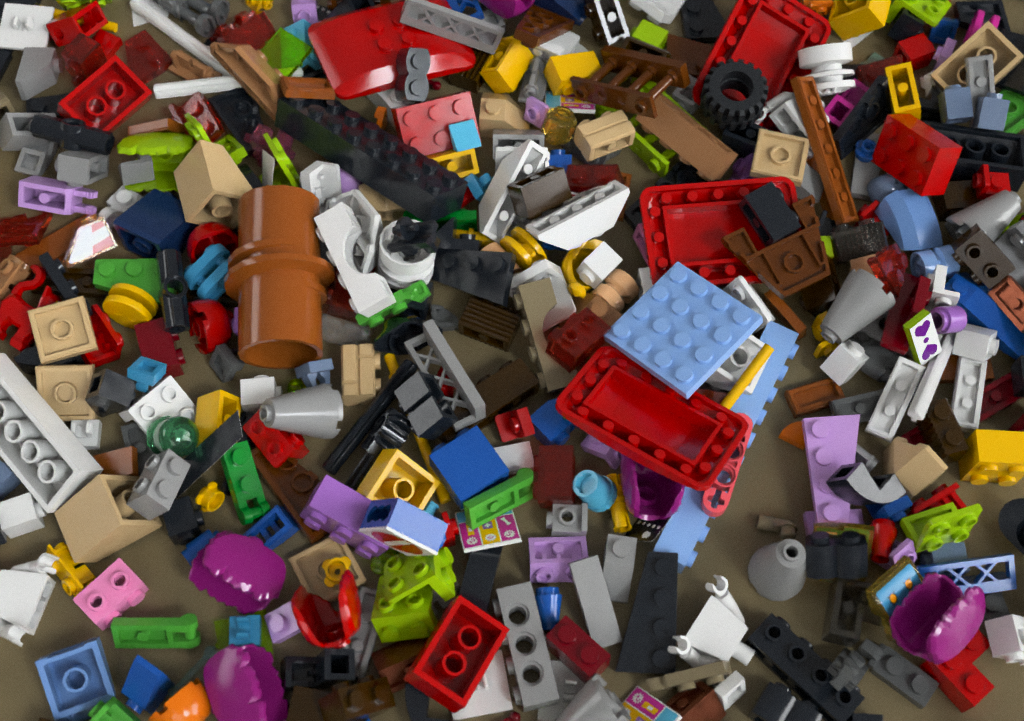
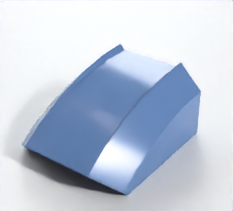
[874,189,943,251]
[35,636,116,721]

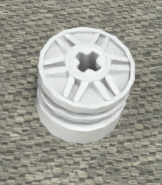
[798,42,856,97]
[378,219,436,291]

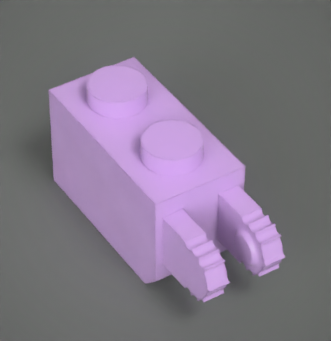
[18,175,98,215]

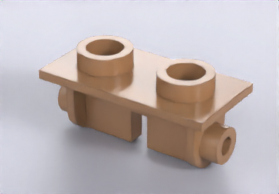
[168,49,222,80]
[0,254,30,303]

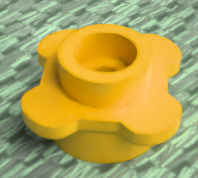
[195,481,225,512]
[322,556,351,588]

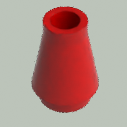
[868,518,898,564]

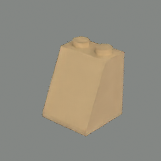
[173,139,253,230]
[54,474,163,563]

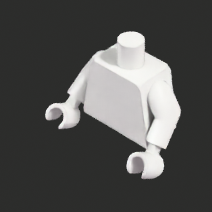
[754,92,830,160]
[0,552,59,647]
[668,575,756,668]

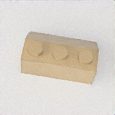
[930,21,1024,91]

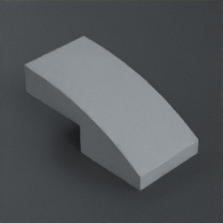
[14,141,60,176]

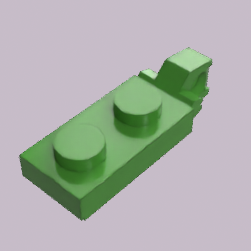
[355,280,431,328]

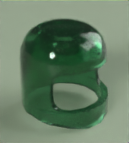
[146,416,199,457]

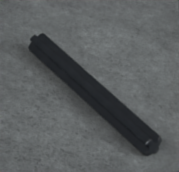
[322,359,417,475]

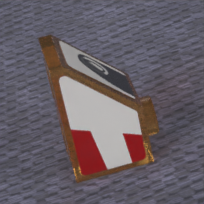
[63,214,118,268]

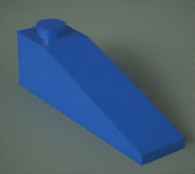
[944,272,1024,360]

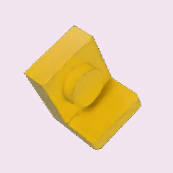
[811,311,839,359]

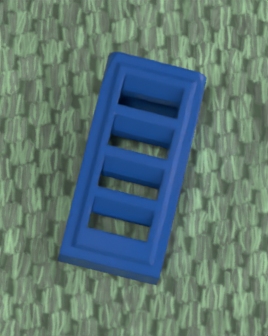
[242,505,300,550]

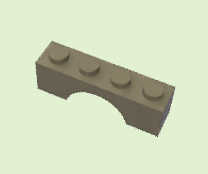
[513,277,578,394]

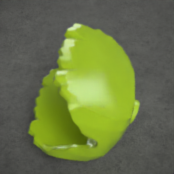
[116,132,196,192]

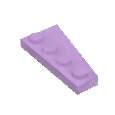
[802,414,860,530]

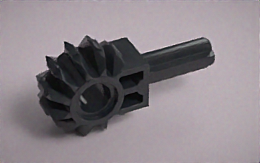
[345,408,412,491]

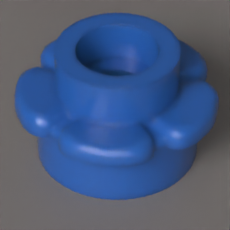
[855,139,876,163]

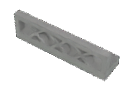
[400,0,505,55]
[404,319,486,432]

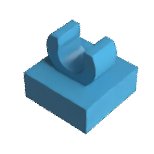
[464,172,494,202]
[127,356,167,393]
[229,615,261,647]

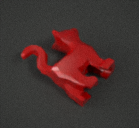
[0,264,62,353]

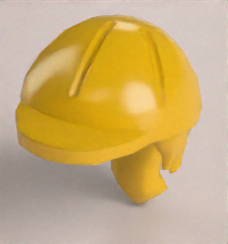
[561,239,602,299]

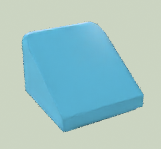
[448,119,482,152]

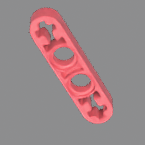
[701,413,753,517]

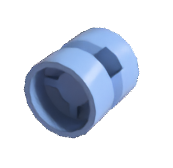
[910,245,960,280]

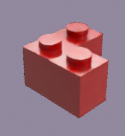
[918,629,995,713]

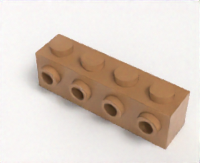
[635,94,738,181]

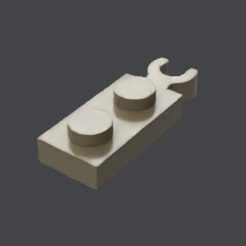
[646,660,733,692]

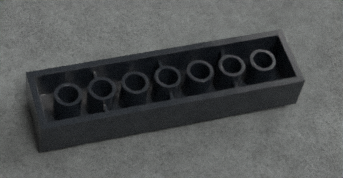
[274,97,468,221]

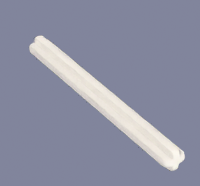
[129,0,230,76]
[153,67,304,99]
[907,333,956,422]

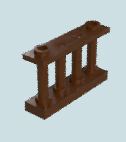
[570,45,691,119]

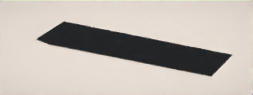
[174,410,243,500]

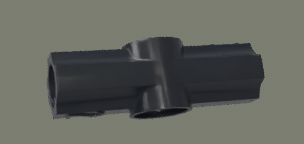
[30,113,115,156]
[156,249,190,334]

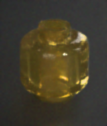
[540,106,577,145]

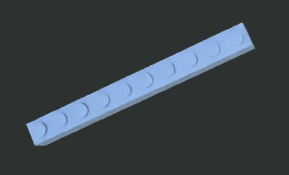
[653,321,799,574]

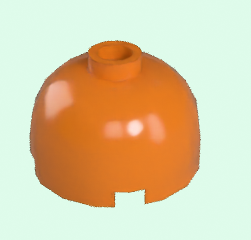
[148,677,212,721]

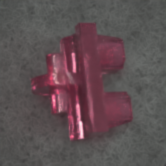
[243,123,296,168]

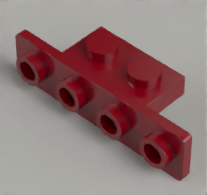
[880,271,932,355]

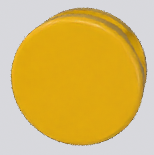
[500,226,548,272]
[102,283,158,329]

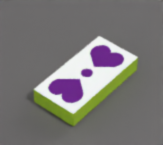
[903,309,942,366]

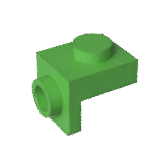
[87,696,141,721]

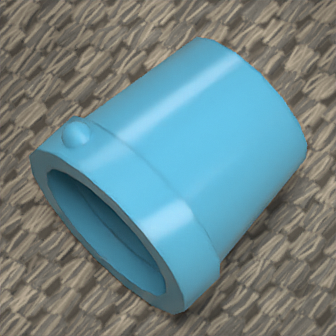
[573,470,617,513]

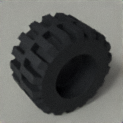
[700,59,769,131]

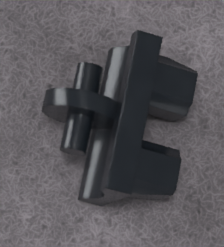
[387,217,441,257]

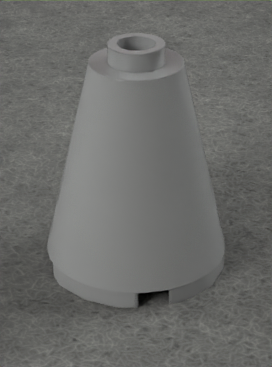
[945,190,1022,242]
[820,269,896,344]
[259,383,343,440]
[748,539,806,601]
[555,673,631,721]

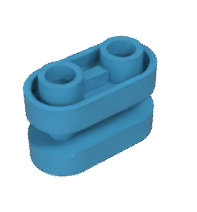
[184,243,230,300]

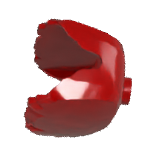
[291,569,362,649]

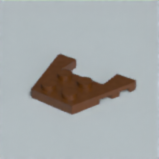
[720,194,831,300]

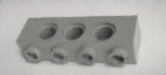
[492,581,560,713]

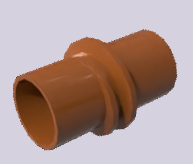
[224,185,335,369]

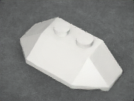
[479,139,550,244]
[525,180,630,251]
[324,189,384,273]

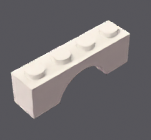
[314,202,396,318]

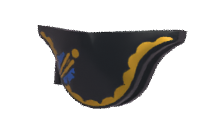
[374,314,443,355]

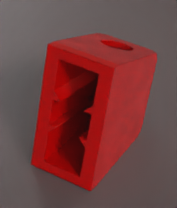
[46,0,108,47]

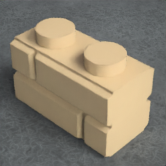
[574,109,636,162]
[341,343,382,406]

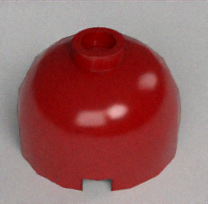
[186,221,238,264]
[187,298,234,355]

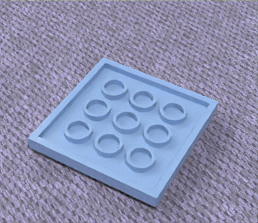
[603,261,763,399]

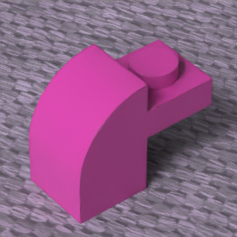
[824,78,869,128]

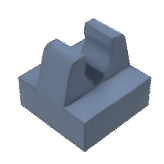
[295,358,334,388]

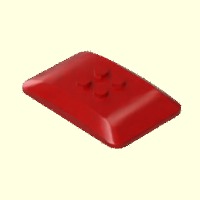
[308,0,476,100]
[691,0,831,133]
[639,176,801,287]
[555,346,748,491]

